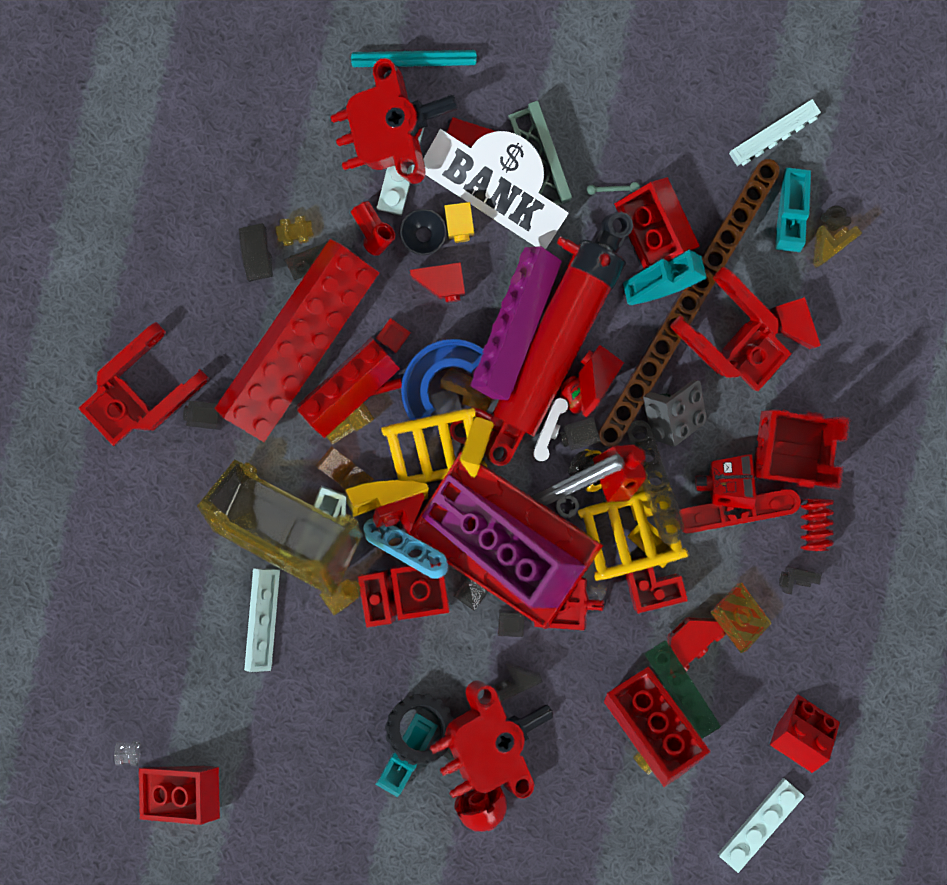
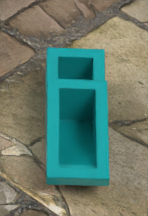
[775,167,811,252]
[623,250,707,305]
[375,713,438,797]

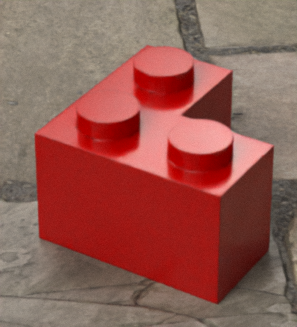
[625,555,688,613]

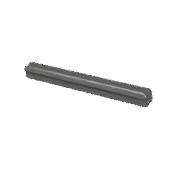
[530,454,624,506]

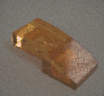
[440,368,495,411]
[316,446,375,489]

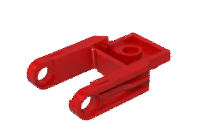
[670,267,791,392]
[78,322,209,446]

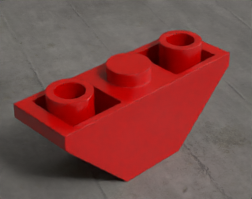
[667,618,727,678]

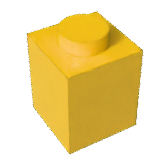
[445,202,474,243]

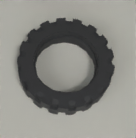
[385,694,454,765]

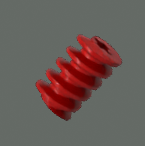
[800,499,834,551]

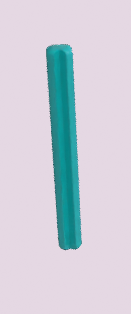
[351,50,477,67]

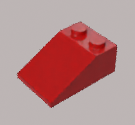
[139,766,220,825]

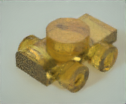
[276,216,314,246]

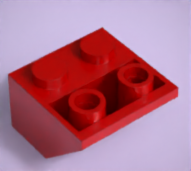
[770,694,840,773]

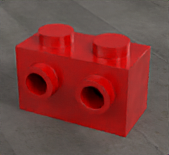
[358,570,397,628]

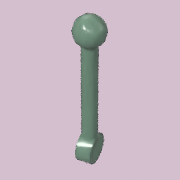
[587,182,640,195]

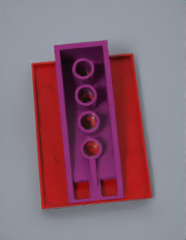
[410,452,604,629]

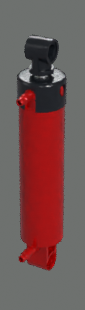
[471,212,633,466]

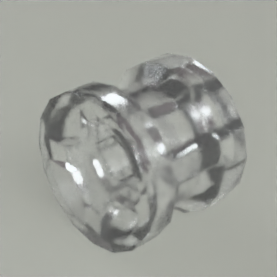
[114,740,141,766]

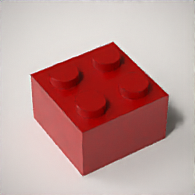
[391,563,450,620]

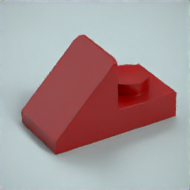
[373,493,425,535]

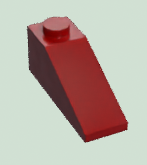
[579,345,624,417]

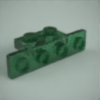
[645,640,721,739]

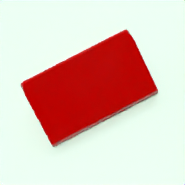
[447,117,497,148]

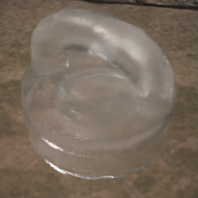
[587,582,608,600]

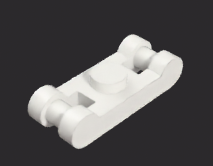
[533,398,568,461]

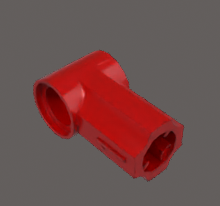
[351,201,396,256]

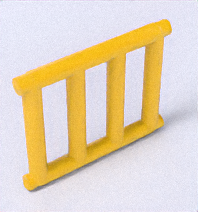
[381,408,487,483]
[578,485,688,581]

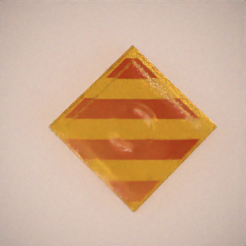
[710,582,771,653]

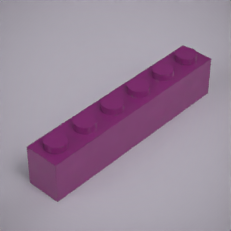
[471,246,562,400]

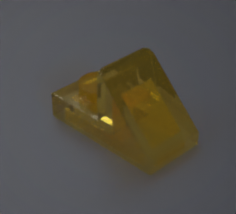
[813,225,862,268]

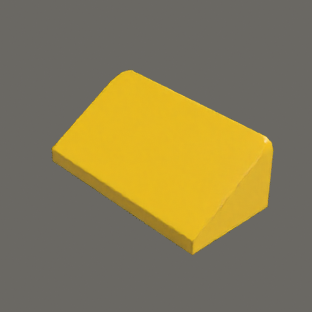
[460,417,494,477]

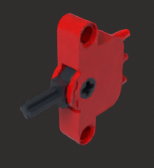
[331,58,458,184]
[430,680,553,799]

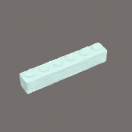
[729,99,821,166]

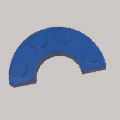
[401,339,483,420]

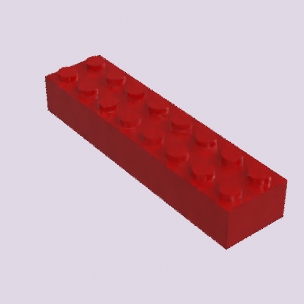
[214,239,379,442]

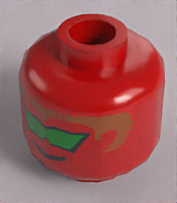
[560,375,582,414]

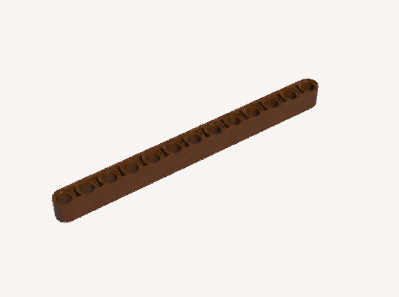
[597,159,780,447]

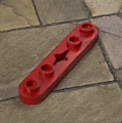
[674,489,801,533]

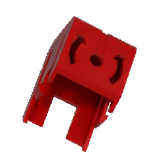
[753,410,849,488]

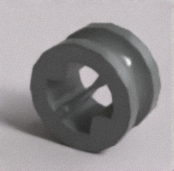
[556,495,579,518]

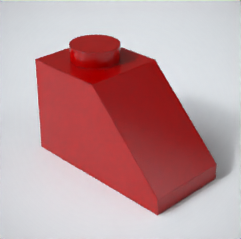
[410,263,465,303]
[770,297,821,349]

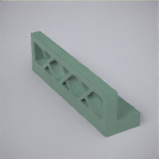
[508,101,572,206]

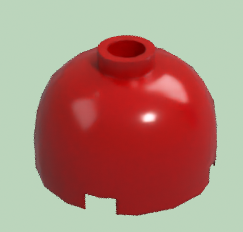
[454,786,507,831]

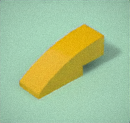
[345,480,429,517]

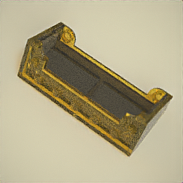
[197,459,362,597]

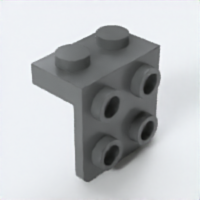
[643,379,707,447]

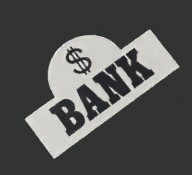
[423,129,569,249]

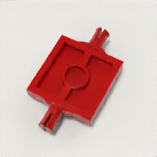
[534,578,604,630]

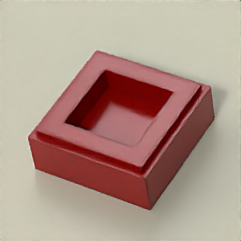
[376,318,411,354]

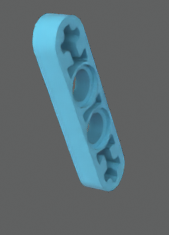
[363,518,448,578]

